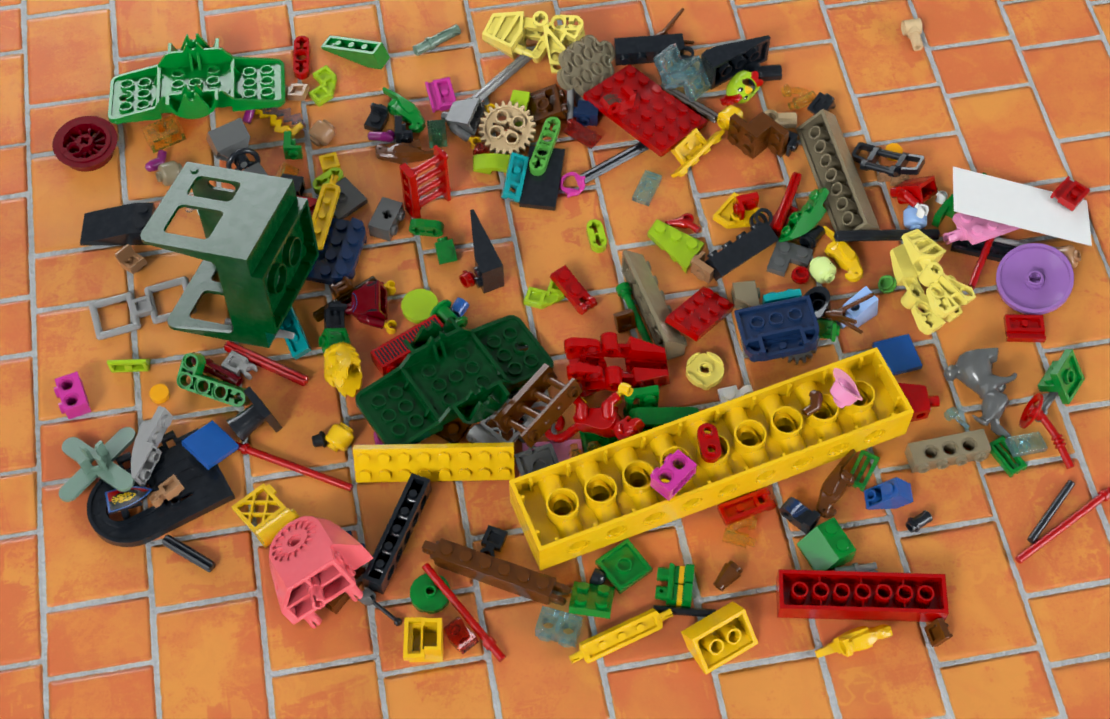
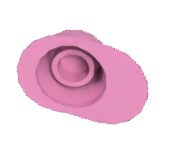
[830,368,863,408]

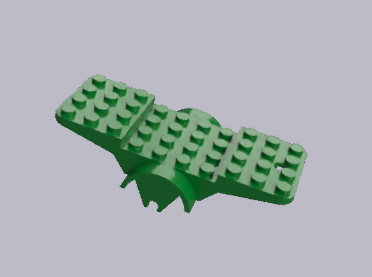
[108,33,286,124]

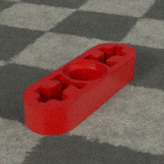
[293,36,310,80]

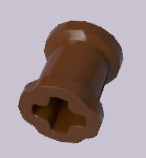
[329,276,354,298]

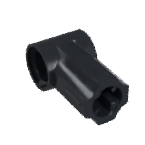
[746,62,782,86]

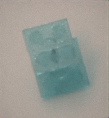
[653,43,711,102]

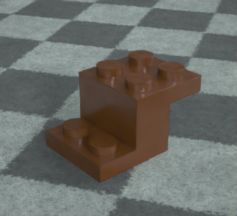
[727,112,789,159]

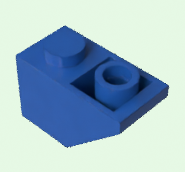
[864,477,913,510]

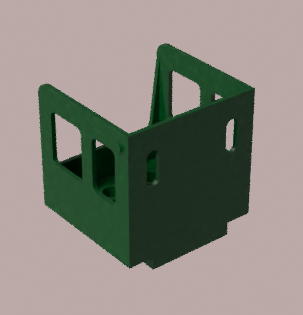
[140,162,319,348]

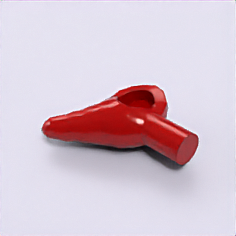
[665,213,701,233]

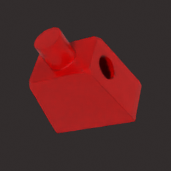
[898,383,940,422]

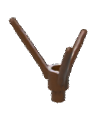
[656,8,694,44]
[824,293,874,334]

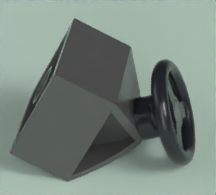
[206,118,261,171]

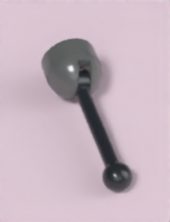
[358,587,402,626]

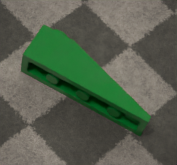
[321,35,390,69]

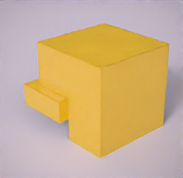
[403,617,444,662]

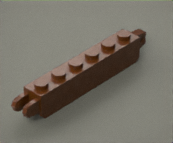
[422,538,571,606]

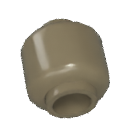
[155,161,182,186]

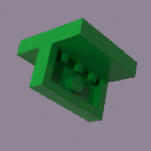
[1037,349,1085,404]

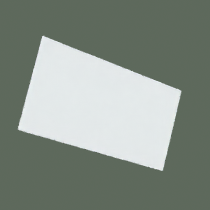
[953,166,1092,246]

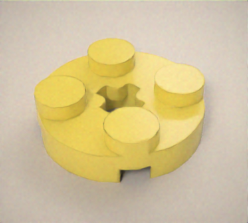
[685,352,724,390]

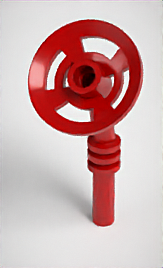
[1019,393,1074,469]

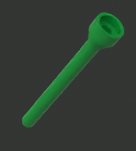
[615,282,653,344]

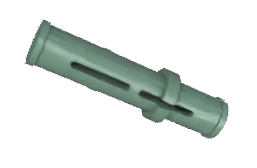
[412,24,461,56]

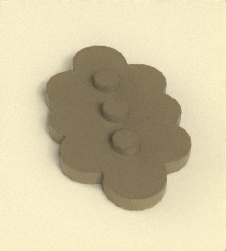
[557,35,615,96]

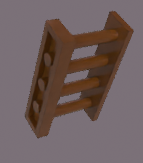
[493,363,583,448]

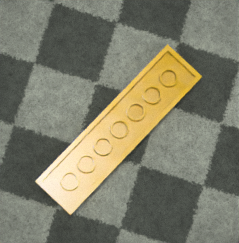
[353,442,515,483]

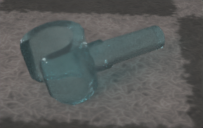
[944,407,970,430]

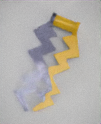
[255,107,306,138]

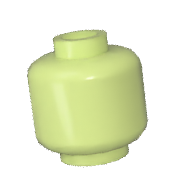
[809,256,837,284]

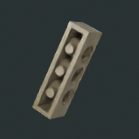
[905,429,991,473]

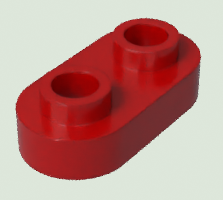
[697,423,722,463]

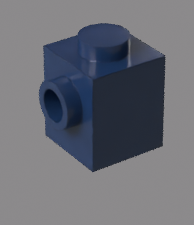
[573,100,599,126]

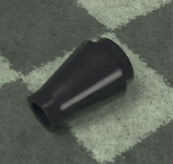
[799,225,825,249]

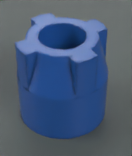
[450,297,470,317]

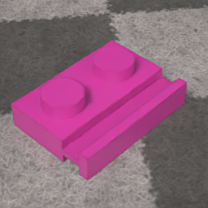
[425,77,456,113]

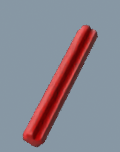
[772,172,802,233]

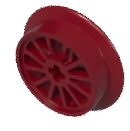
[52,116,118,172]

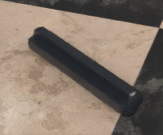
[162,535,215,572]

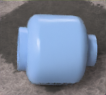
[903,205,927,229]

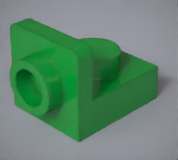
[283,131,303,160]
[318,328,351,354]

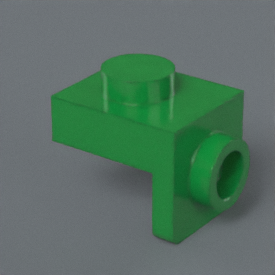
[434,237,458,265]
[817,318,840,342]

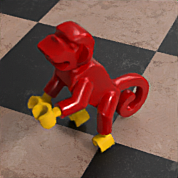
[545,382,645,443]

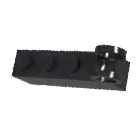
[614,33,694,71]
[705,208,779,281]

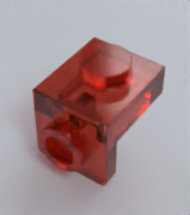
[443,617,479,654]

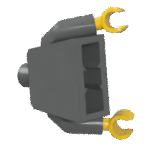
[441,97,496,151]

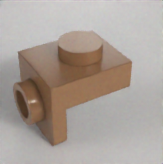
[114,244,147,274]
[690,251,714,284]

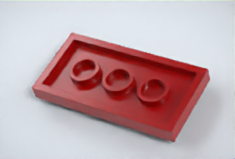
[665,286,735,342]

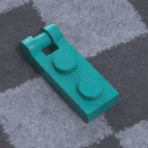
[501,152,529,203]

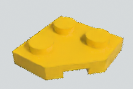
[712,192,764,229]

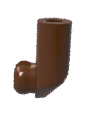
[801,390,823,418]

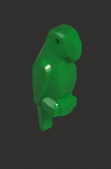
[382,87,426,133]

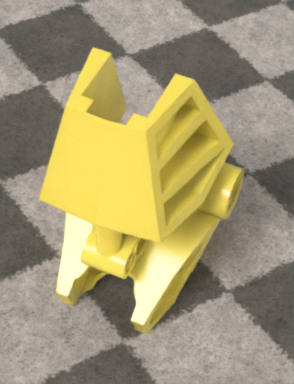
[482,11,585,74]
[890,229,976,335]

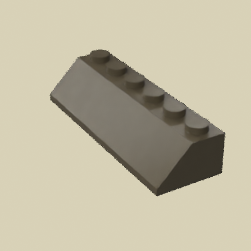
[621,250,687,360]

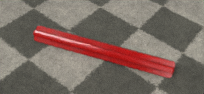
[224,341,309,386]

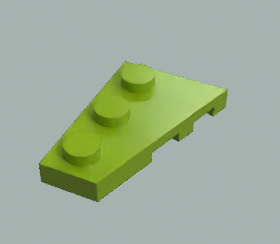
[647,219,705,273]

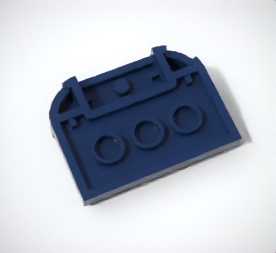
[306,217,367,285]
[734,295,819,362]

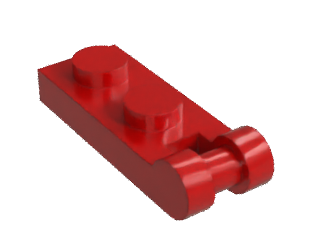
[550,265,597,315]
[717,488,777,526]

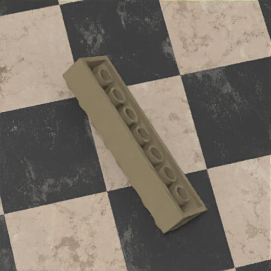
[796,109,880,243]

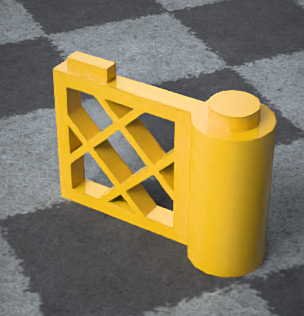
[231,483,300,548]

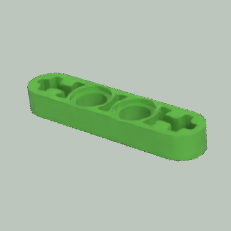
[529,117,561,176]

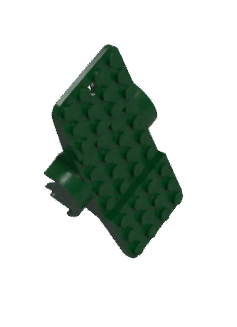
[355,315,554,445]

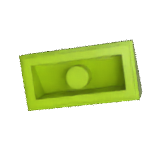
[107,359,151,373]

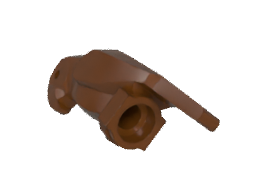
[375,139,442,164]
[816,449,856,519]

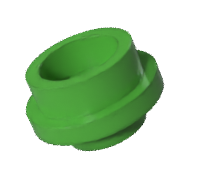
[878,275,897,294]

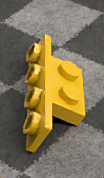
[671,128,725,178]

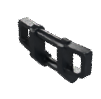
[852,142,925,177]

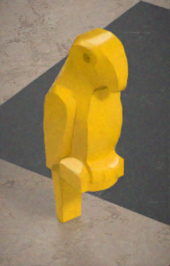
[823,226,863,282]
[815,624,893,658]

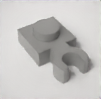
[221,351,258,380]

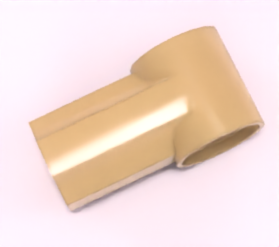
[764,109,797,128]

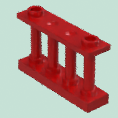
[399,145,451,219]

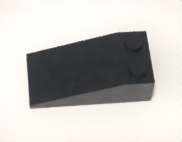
[699,35,771,90]
[80,203,156,246]
[470,209,504,294]

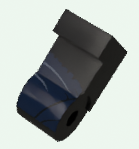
[779,497,821,535]

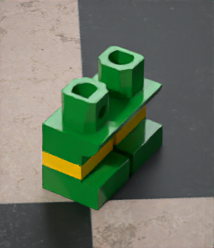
[655,563,695,608]

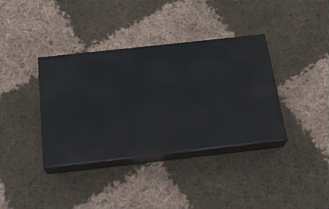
[519,145,565,211]

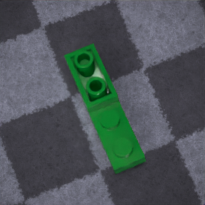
[778,187,829,243]

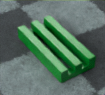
[989,436,1027,478]
[850,450,880,492]

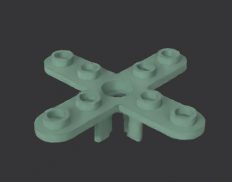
[59,427,136,502]

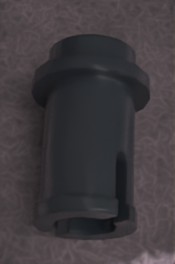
[906,510,933,533]

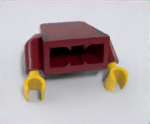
[344,280,397,334]

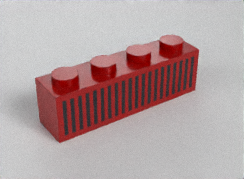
[370,315,444,376]

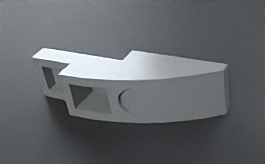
[131,406,173,487]

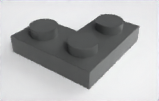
[766,240,813,277]

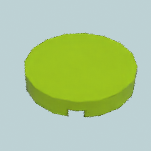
[401,289,438,324]

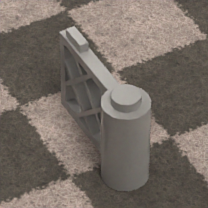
[466,398,534,443]

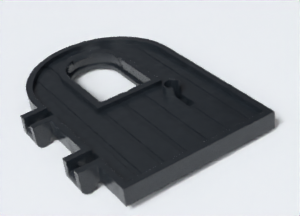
[87,428,235,547]

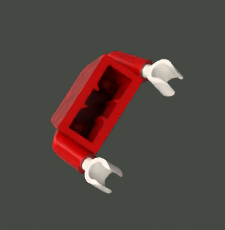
[890,175,948,218]

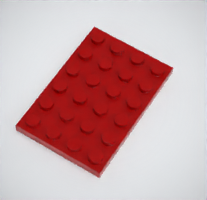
[583,64,708,157]

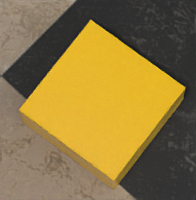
[318,152,341,173]

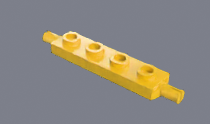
[312,174,341,250]
[569,608,673,664]

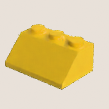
[681,601,758,675]

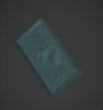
[632,170,662,206]
[1005,432,1048,457]

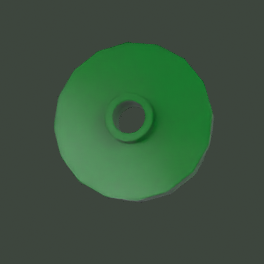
[410,574,451,614]

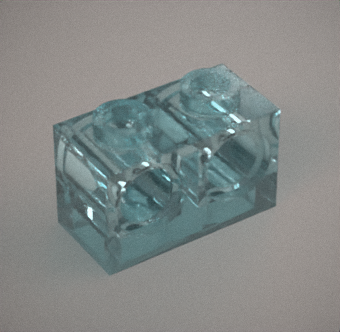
[535,606,583,647]

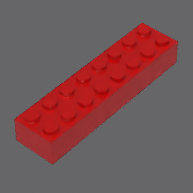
[776,569,949,622]

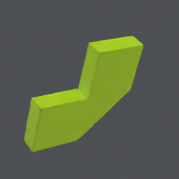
[308,65,337,107]
[523,279,565,309]

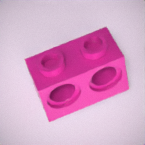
[53,371,92,420]
[650,450,697,501]

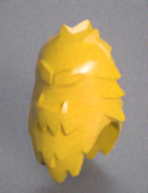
[324,342,363,397]

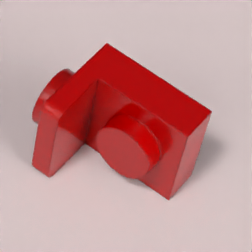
[733,192,759,220]

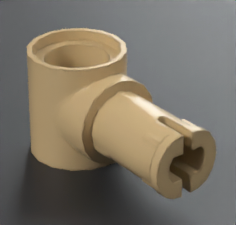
[901,18,923,51]

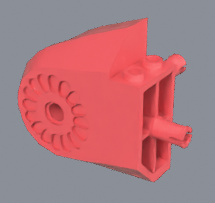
[269,516,373,628]

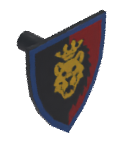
[105,486,154,520]

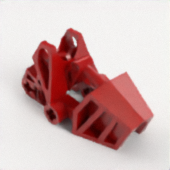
[564,332,670,397]

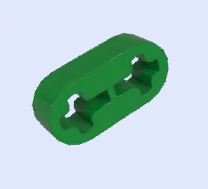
[409,218,444,237]

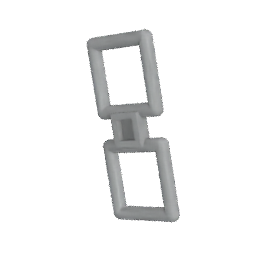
[89,276,197,340]

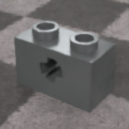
[368,197,405,241]

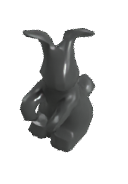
[943,348,1017,438]

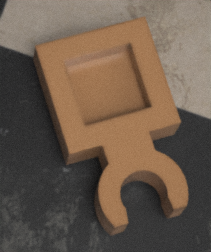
[285,83,310,101]
[148,474,185,508]

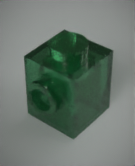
[427,119,447,148]

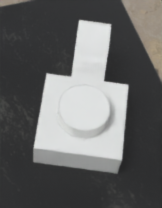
[717,385,753,403]

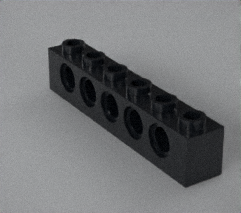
[362,473,432,594]

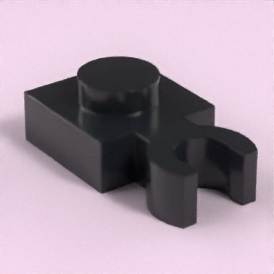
[480,525,508,557]

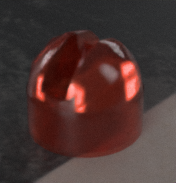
[473,142,488,155]

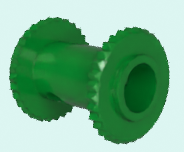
[430,300,468,328]

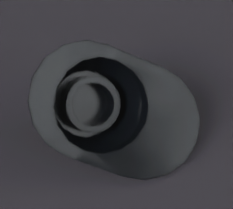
[804,286,831,320]

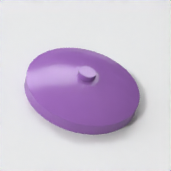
[996,243,1074,315]

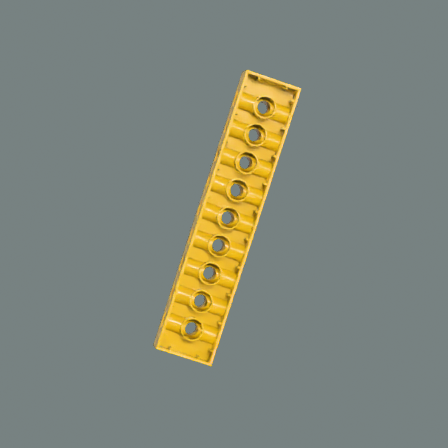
[509,347,914,571]

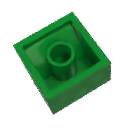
[797,517,856,571]

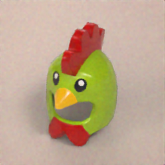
[720,70,764,106]

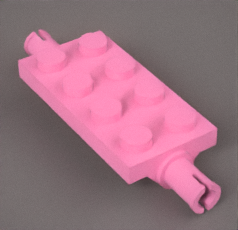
[943,213,1021,245]

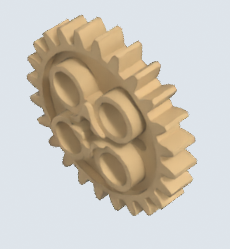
[479,101,536,154]

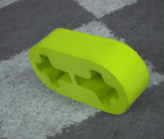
[312,167,344,195]
[586,219,607,253]

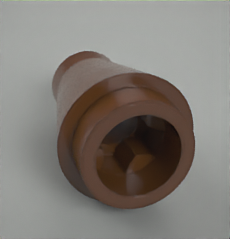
[713,560,742,592]

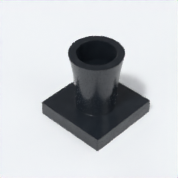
[226,386,282,442]

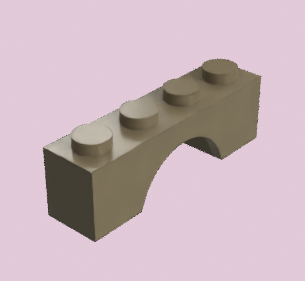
[731,281,763,357]

